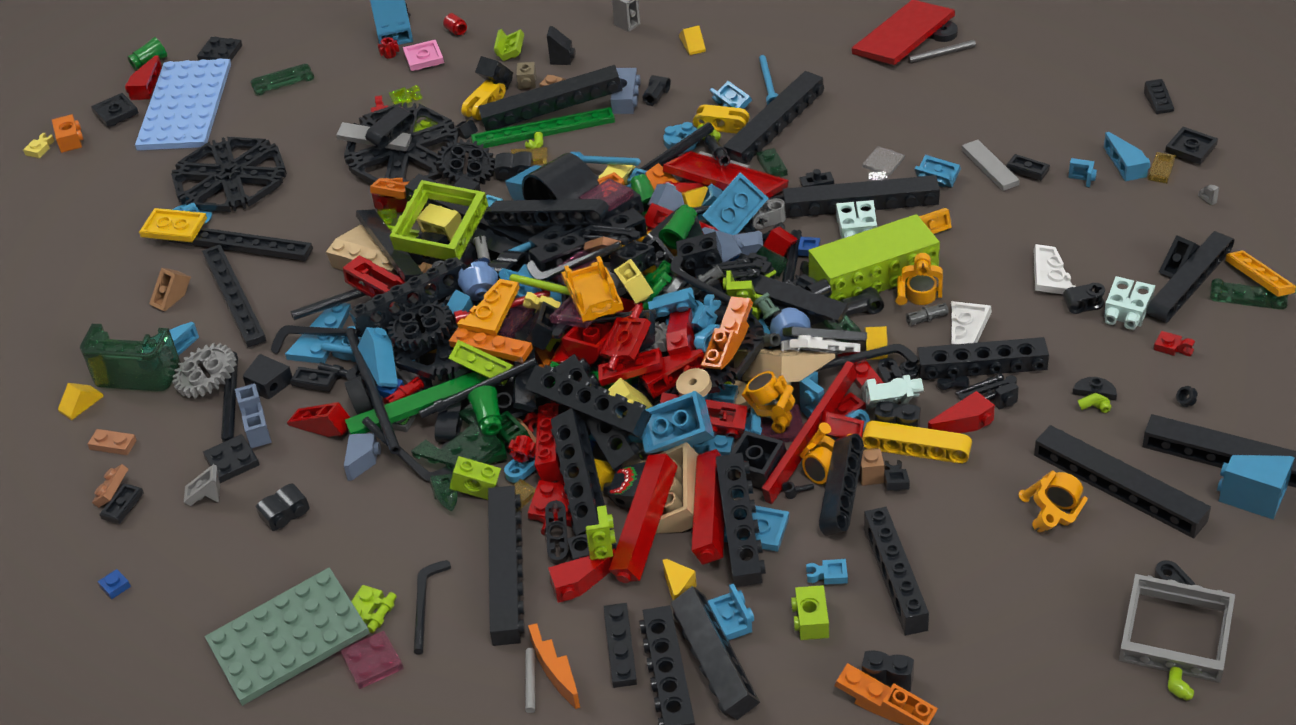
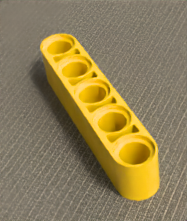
[862,421,972,463]

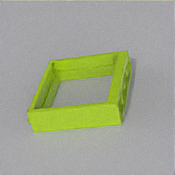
[390,180,488,260]

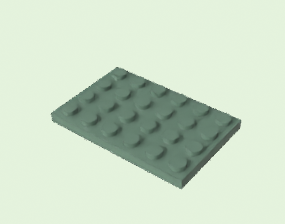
[204,567,370,706]

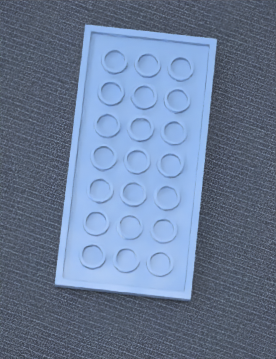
[135,58,231,151]

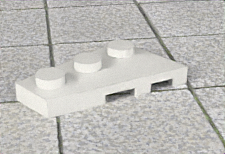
[1034,244,1076,294]
[951,301,992,345]
[790,335,860,353]

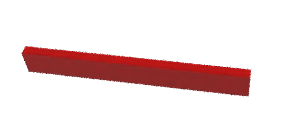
[762,361,857,504]

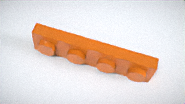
[449,327,533,363]

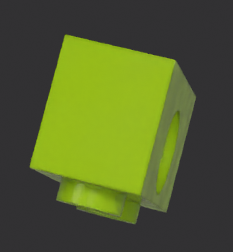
[449,456,501,500]
[791,585,829,640]

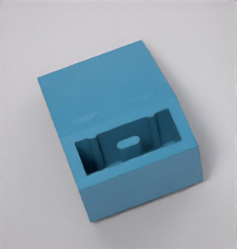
[370,0,413,45]

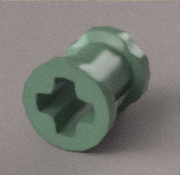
[753,293,780,320]

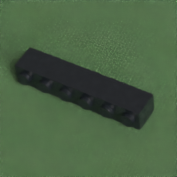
[671,586,760,720]

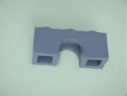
[611,68,641,114]
[235,384,272,449]

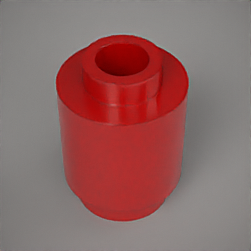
[443,13,467,35]

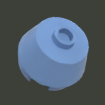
[458,261,498,301]
[770,308,811,345]

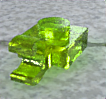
[389,85,422,106]
[377,209,397,225]

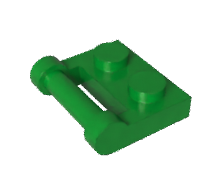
[641,271,673,310]

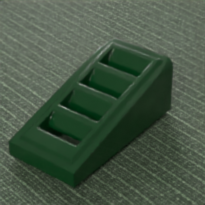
[498,411,531,446]

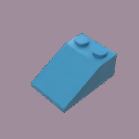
[642,391,715,454]

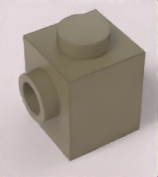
[516,62,537,89]

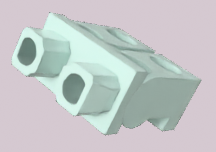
[836,200,877,239]
[1104,276,1155,330]
[861,375,924,409]

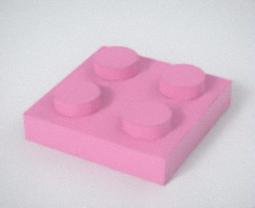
[403,39,444,71]

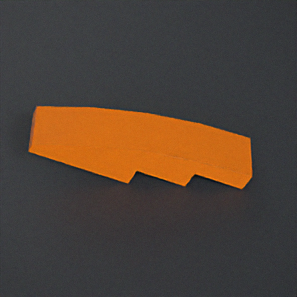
[528,623,580,709]

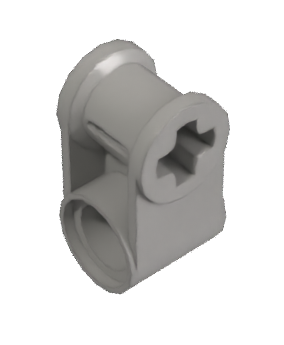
[751,198,786,229]

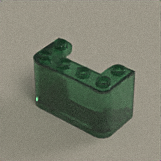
[80,323,181,391]

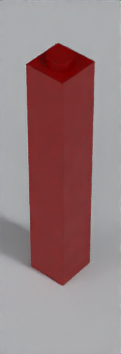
[692,449,725,565]
[609,453,678,583]

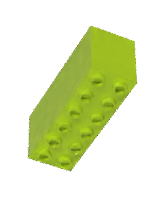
[809,214,940,301]

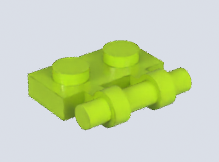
[351,585,397,633]

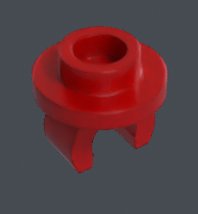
[522,412,538,434]

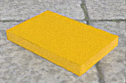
[139,208,207,242]

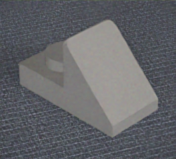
[184,464,220,506]

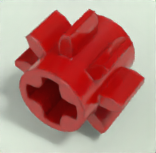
[378,37,400,59]
[508,435,536,462]

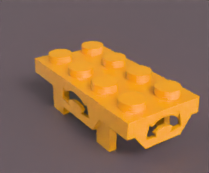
[561,256,624,322]

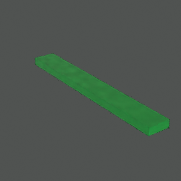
[471,107,615,149]
[345,360,504,434]

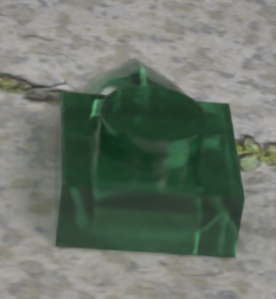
[430,473,458,511]

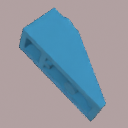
[1104,132,1150,181]
[357,327,398,387]

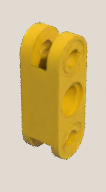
[461,80,506,120]
[693,104,750,134]

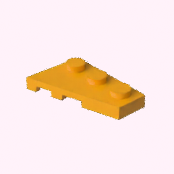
[457,279,520,336]

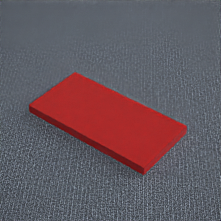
[851,0,955,65]
[663,151,789,198]

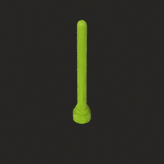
[509,274,571,296]

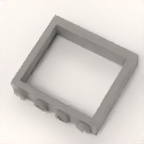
[1119,574,1235,683]

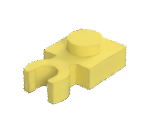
[23,133,55,158]
[523,292,561,313]

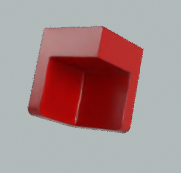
[763,226,798,258]

